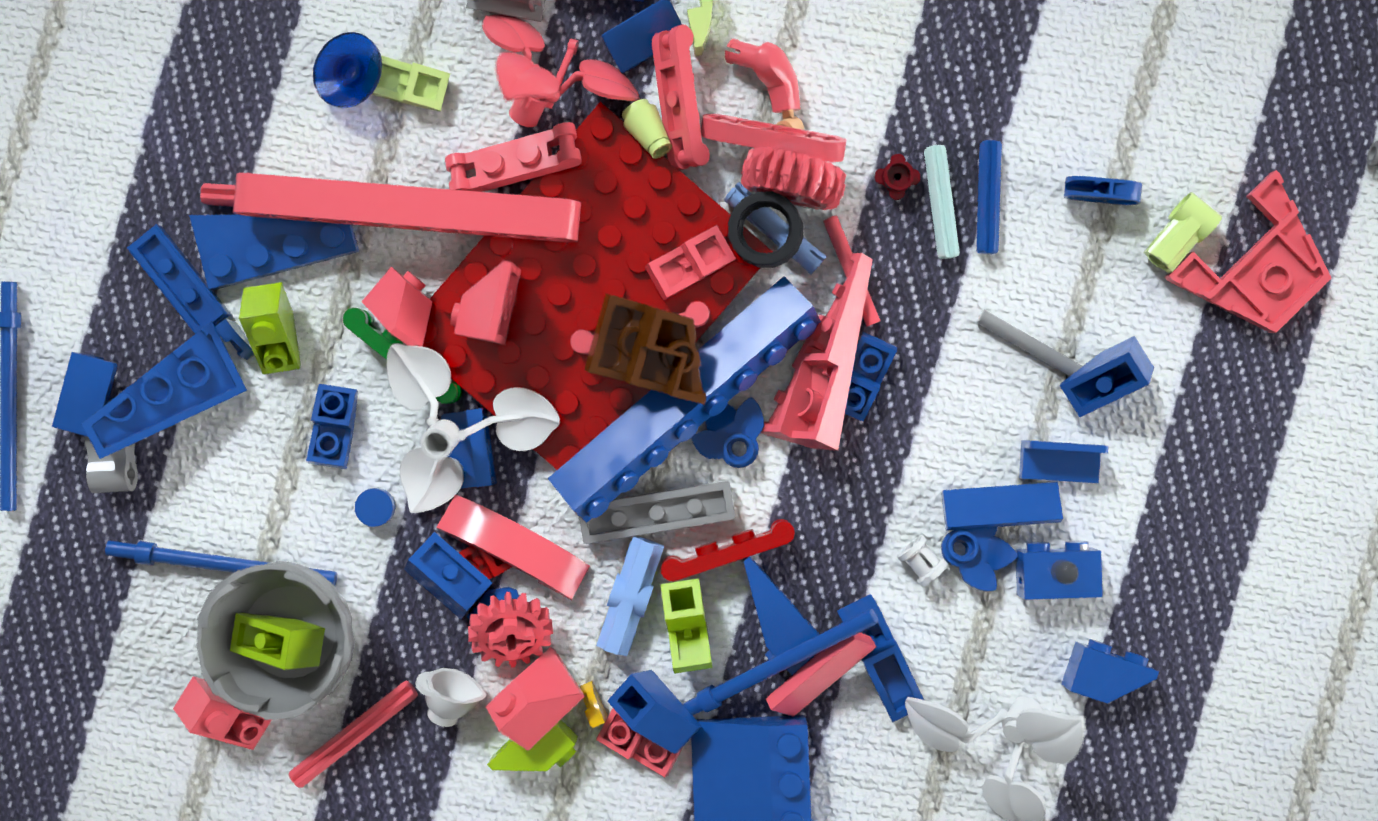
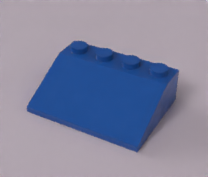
[691,715,812,821]

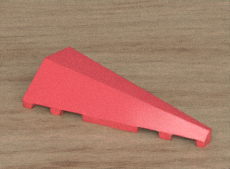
[761,253,873,450]

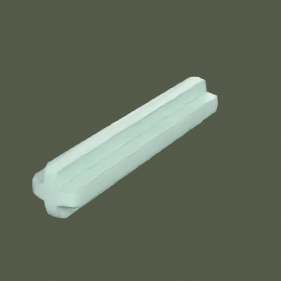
[924,145,960,259]

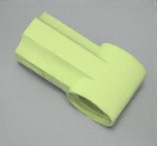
[1143,192,1222,273]

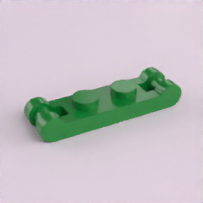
[343,307,463,404]

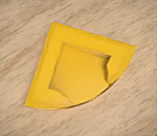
[580,681,607,728]

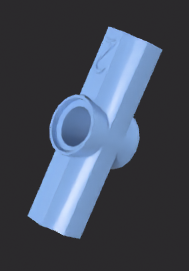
[596,536,664,656]

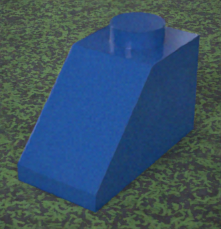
[1060,336,1154,417]

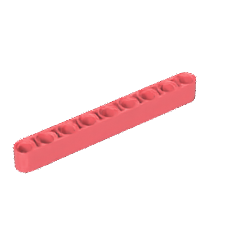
[233,173,581,242]

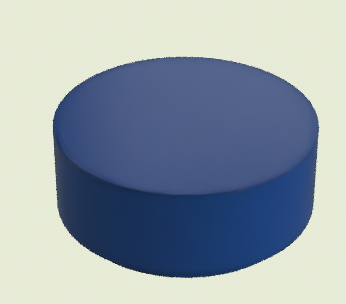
[355,488,396,527]

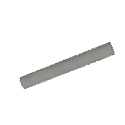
[976,310,1082,376]

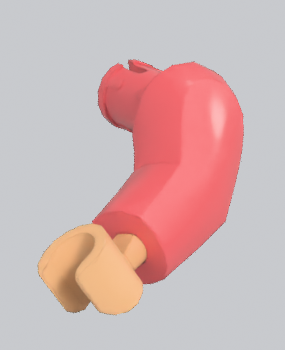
[725,39,804,130]

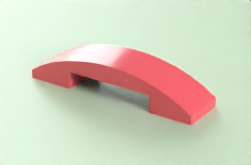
[436,495,590,600]

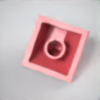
[450,261,521,345]
[486,647,585,751]

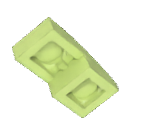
[687,0,713,56]
[364,53,450,111]

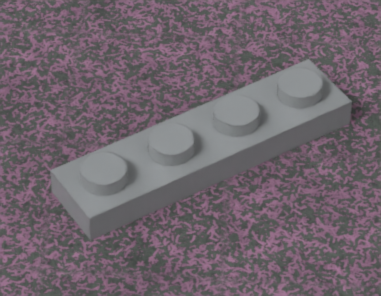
[579,480,735,544]

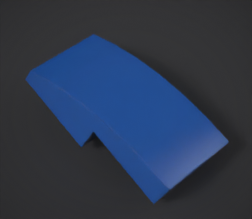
[845,331,897,422]
[306,384,358,470]

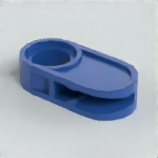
[1064,176,1142,205]

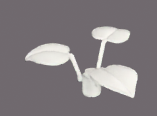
[386,343,560,513]
[905,696,1085,821]

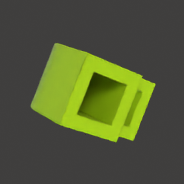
[660,578,713,674]

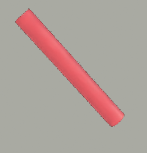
[823,215,881,327]

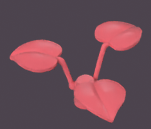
[482,15,640,127]

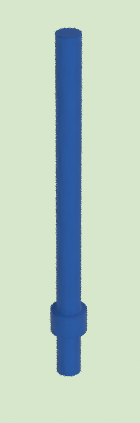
[0,281,21,511]
[105,540,337,586]
[683,609,878,716]

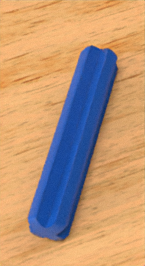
[976,140,1002,255]

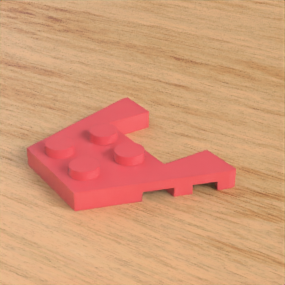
[1164,170,1332,333]

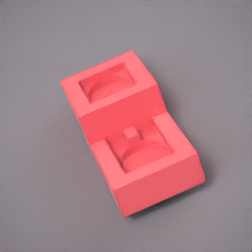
[645,225,736,300]

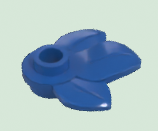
[691,397,764,468]
[941,527,1017,592]

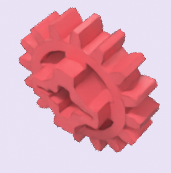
[468,592,553,668]

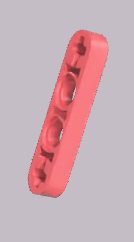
[701,114,847,162]

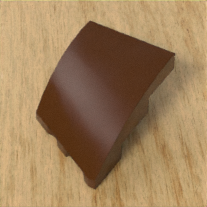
[584,293,706,404]

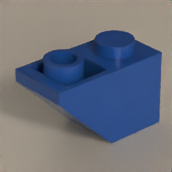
[1061,639,1159,704]
[607,670,702,754]

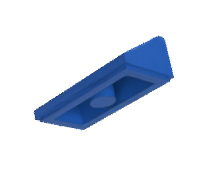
[601,0,682,74]

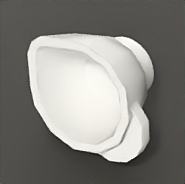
[415,668,487,727]

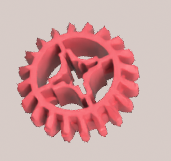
[741,147,846,210]

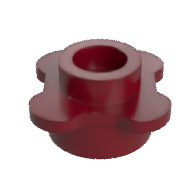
[874,154,921,200]

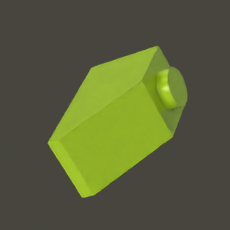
[230,613,325,670]
[487,719,578,771]

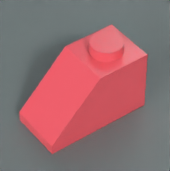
[361,266,432,347]

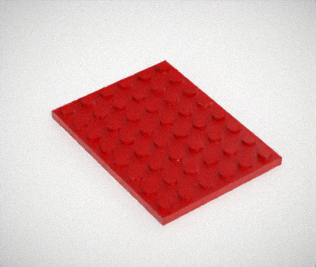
[422,102,773,470]

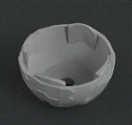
[197,561,355,720]

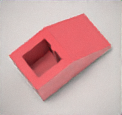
[173,676,272,750]

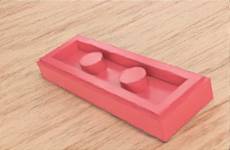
[766,632,876,717]

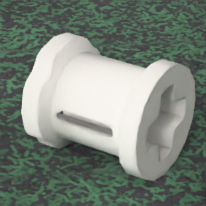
[897,535,948,586]

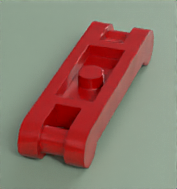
[661,519,795,582]

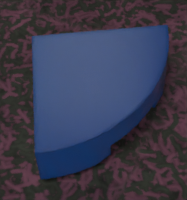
[215,319,254,360]

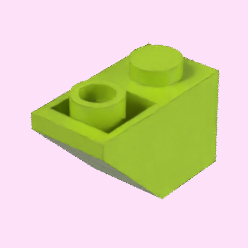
[239,282,301,375]

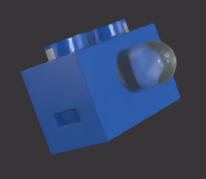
[1015,541,1103,600]

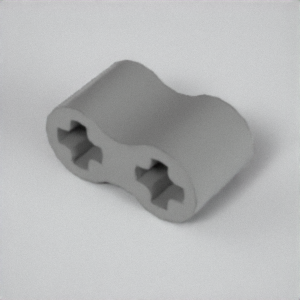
[84,436,138,493]

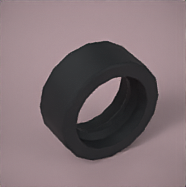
[728,192,803,268]

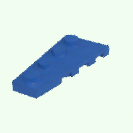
[189,215,360,290]
[82,321,247,459]

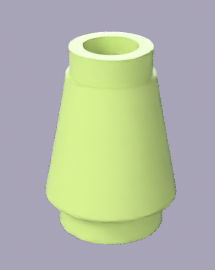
[622,99,672,159]

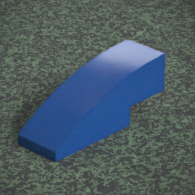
[837,594,924,723]

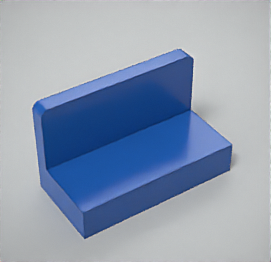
[52,352,118,437]
[441,408,497,489]
[1019,440,1108,483]
[404,532,493,619]

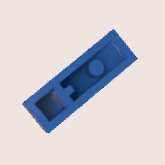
[743,556,819,675]

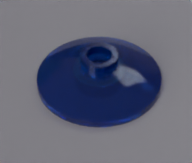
[313,32,382,108]

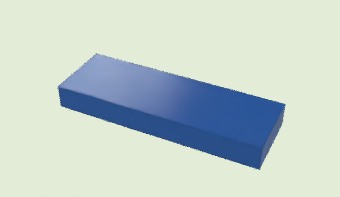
[127,224,232,334]
[941,482,1063,531]

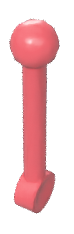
[546,39,579,102]

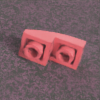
[596,708,684,778]

